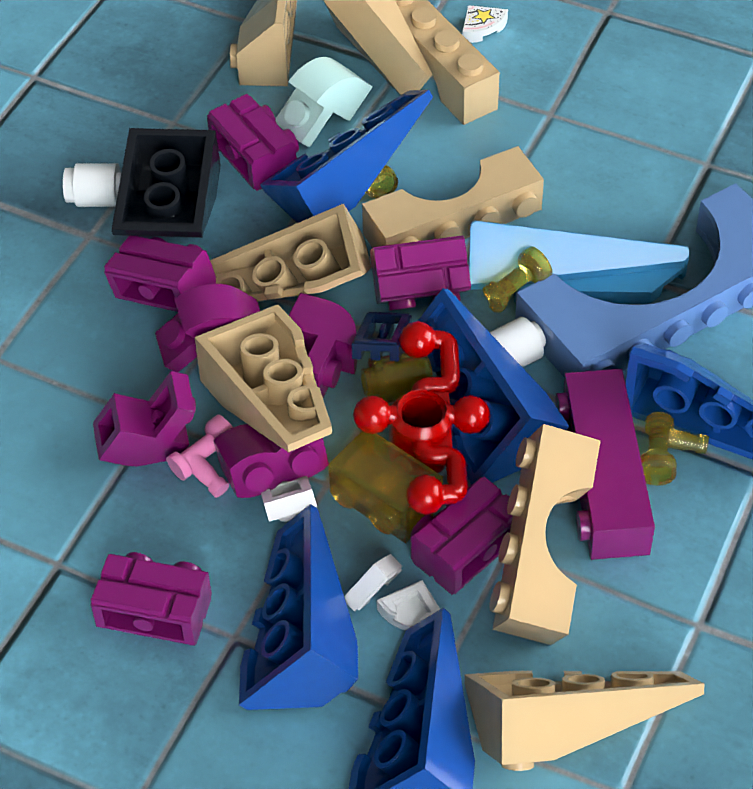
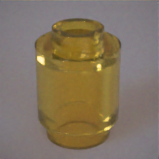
[361,353,433,403]

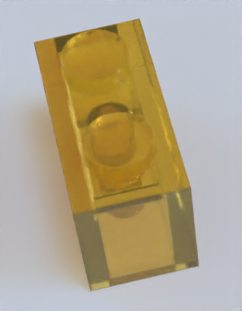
[328,431,443,543]

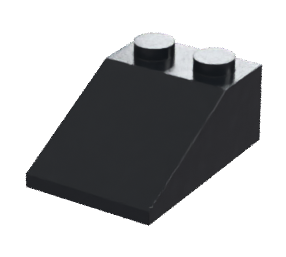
[112,128,221,238]

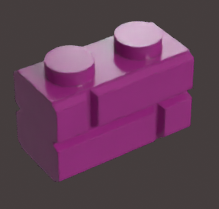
[207,94,299,191]
[370,235,471,311]
[104,236,216,312]
[411,477,513,595]
[91,552,212,646]

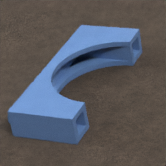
[515,183,753,378]

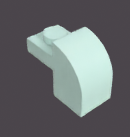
[276,57,373,147]

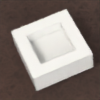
[261,476,317,522]

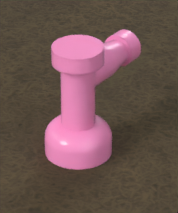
[166,414,233,498]

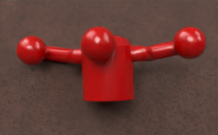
[353,321,490,515]

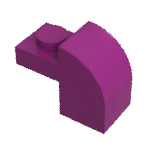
[155,284,261,372]
[289,293,357,398]
[93,371,196,467]

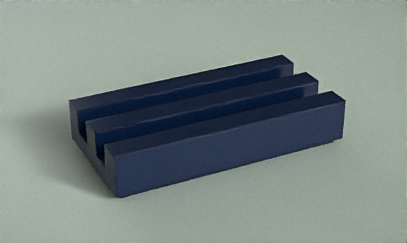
[352,312,412,361]

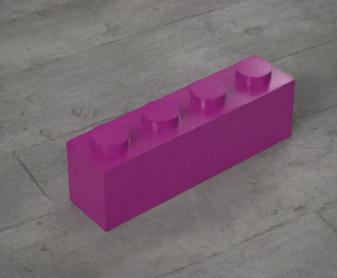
[555,369,655,560]

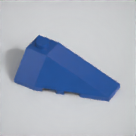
[260,90,433,223]
[418,288,570,485]
[626,344,753,460]
[239,504,358,710]
[349,608,475,789]

